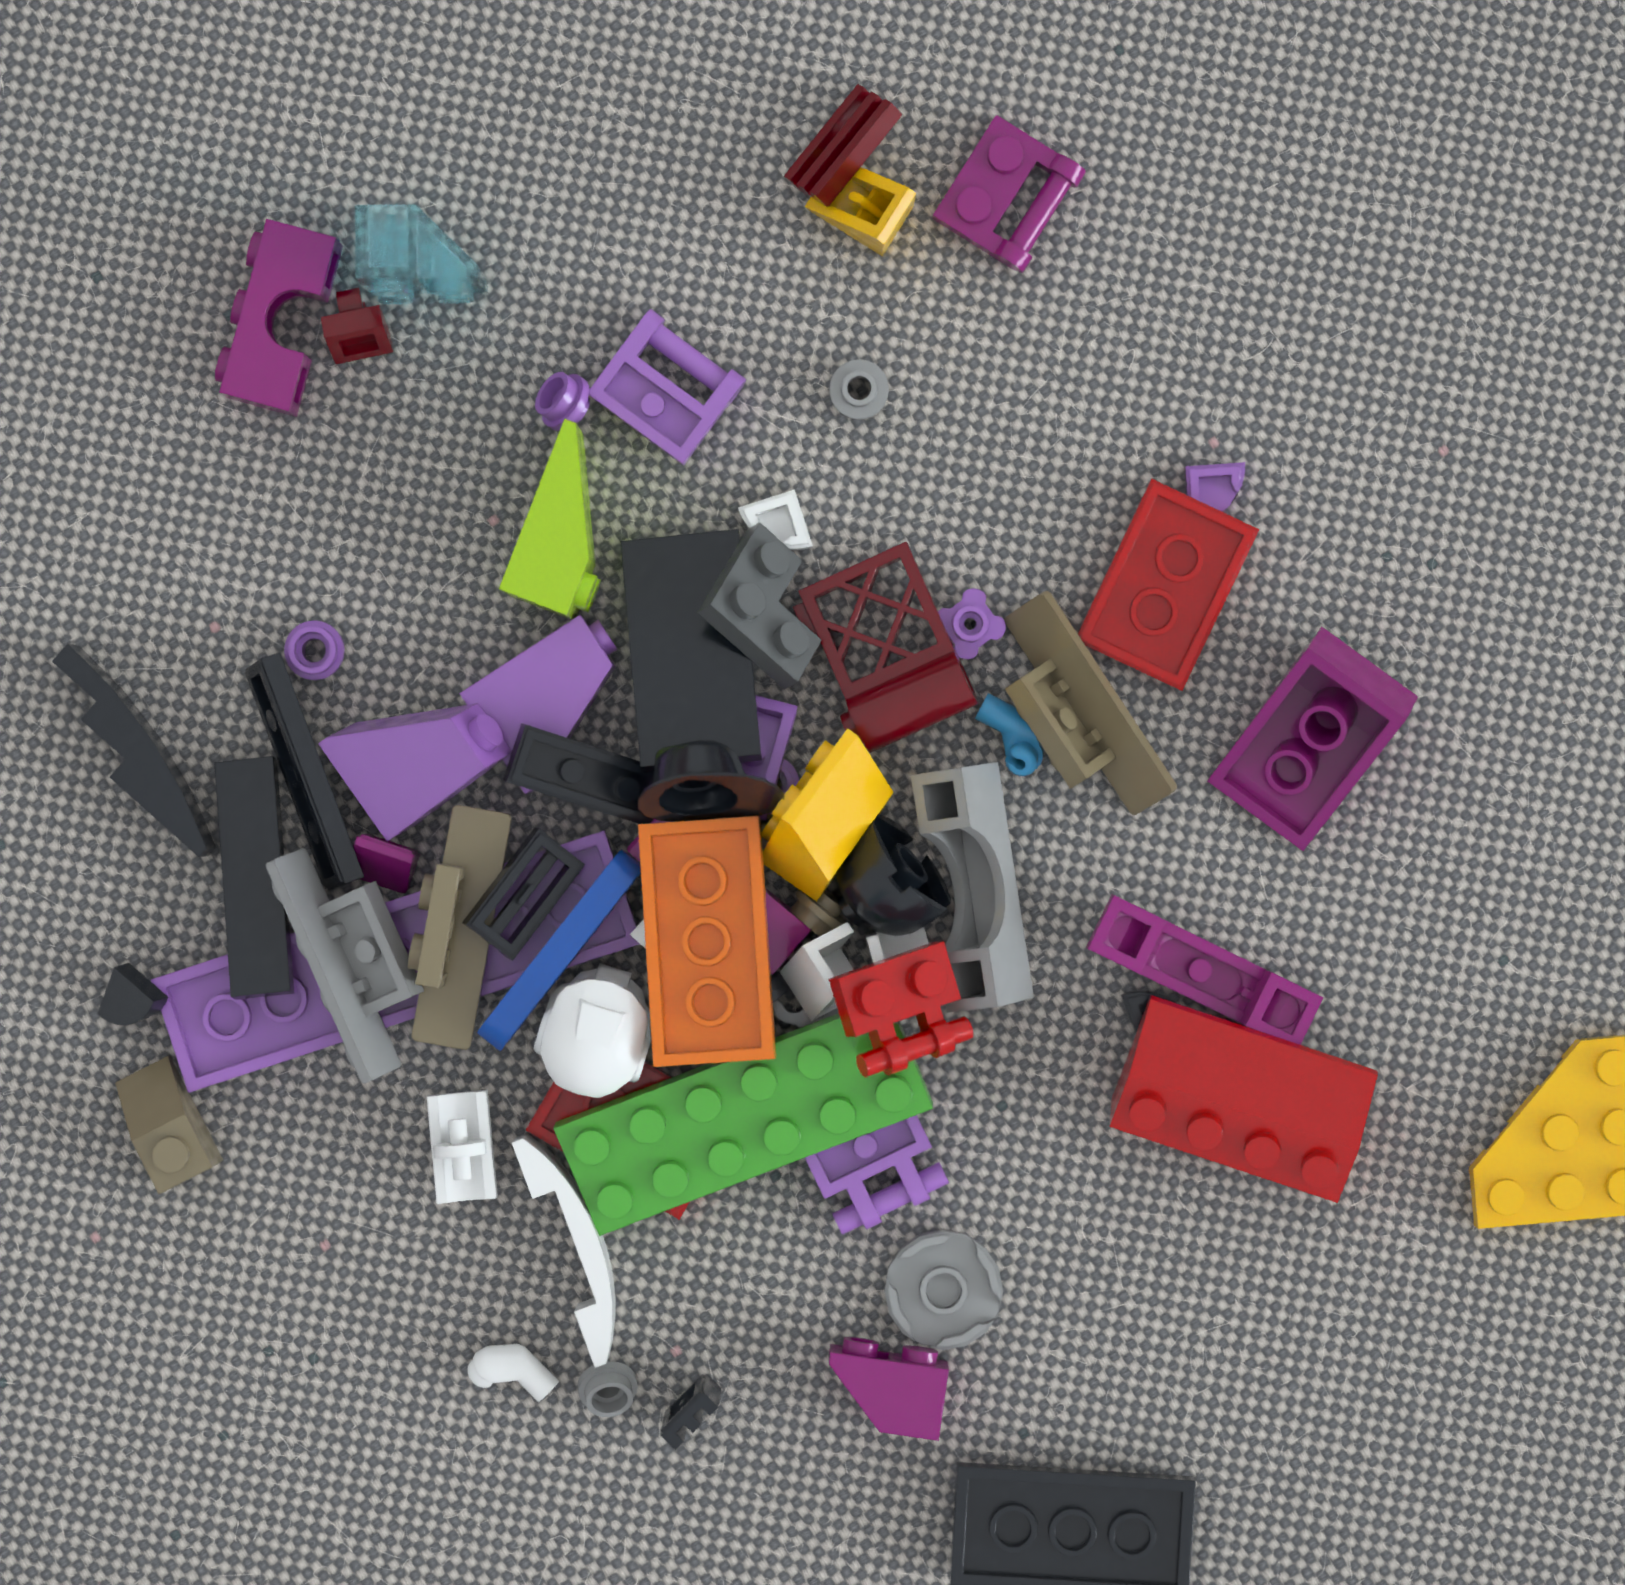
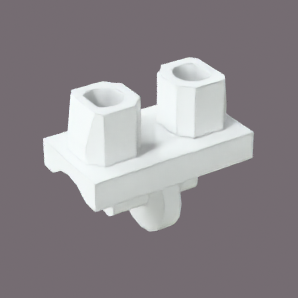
[427,1090,498,1204]

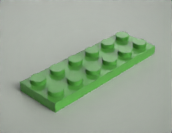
[553,1013,933,1236]

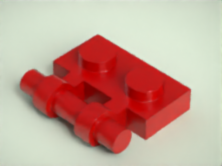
[829,941,973,1078]

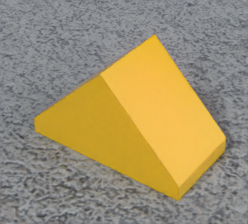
[805,167,916,257]

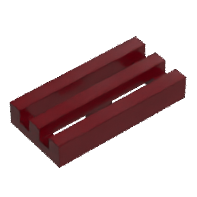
[784,84,902,207]

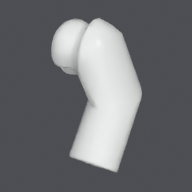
[467,1344,559,1402]

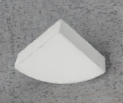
[738,490,813,550]

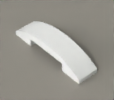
[512,1133,616,1368]

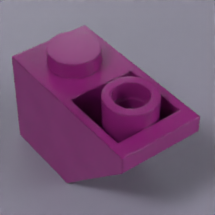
[828,1337,949,1441]

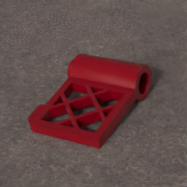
[793,542,979,753]

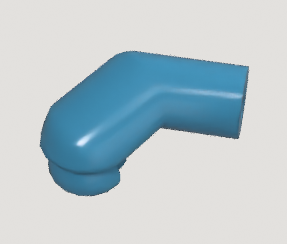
[975,693,1044,776]

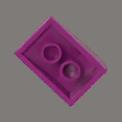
[1207,627,1418,851]

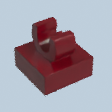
[321,287,393,365]

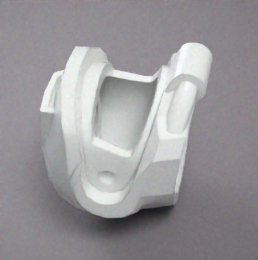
[534,963,651,1098]

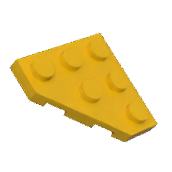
[1469,1035,1625,1229]

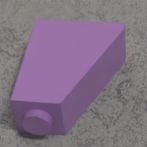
[459,615,618,794]
[318,703,512,842]

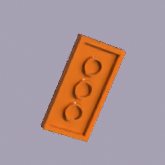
[638,816,776,1067]

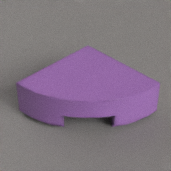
[1184,462,1245,511]

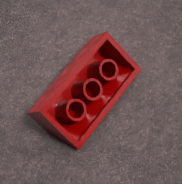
[1109,995,1378,1203]

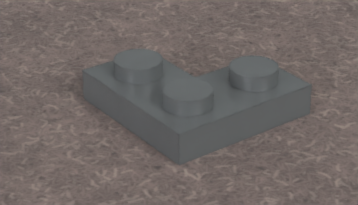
[697,522,822,690]

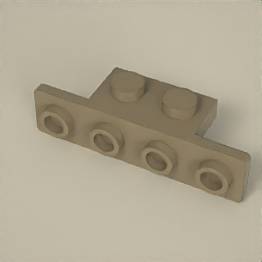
[1004,591,1177,815]
[408,805,512,1050]

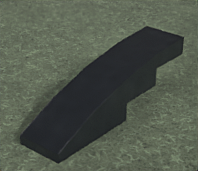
[52,644,216,857]

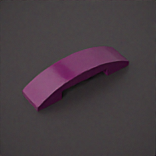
[1086,894,1324,1045]

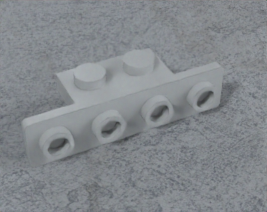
[266,848,424,1084]

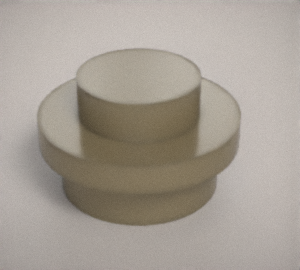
[790,890,846,936]

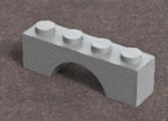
[911,762,1034,1013]

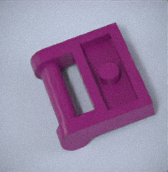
[932,115,1086,273]

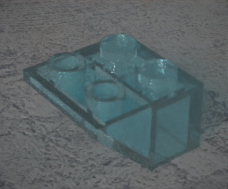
[355,204,488,304]

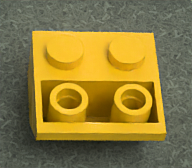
[761,728,894,902]

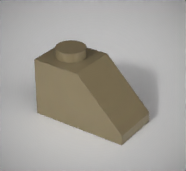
[115,1055,223,1194]

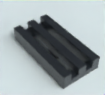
[462,827,585,961]
[660,1374,721,1451]

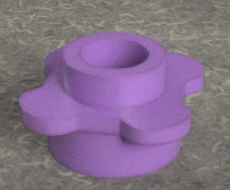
[938,588,1006,659]

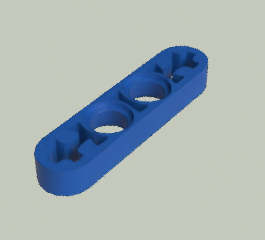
[477,849,641,1052]

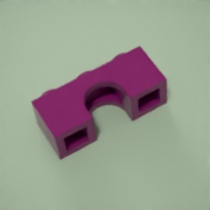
[215,218,343,417]

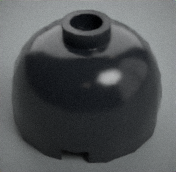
[836,815,951,936]

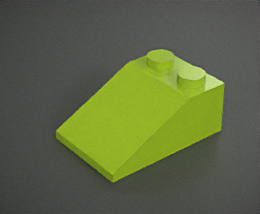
[499,419,601,620]

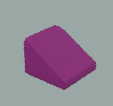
[354,833,420,893]

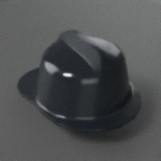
[638,740,784,822]

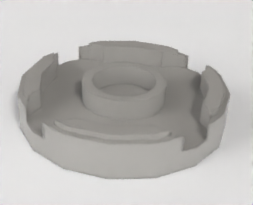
[884,1229,1003,1350]

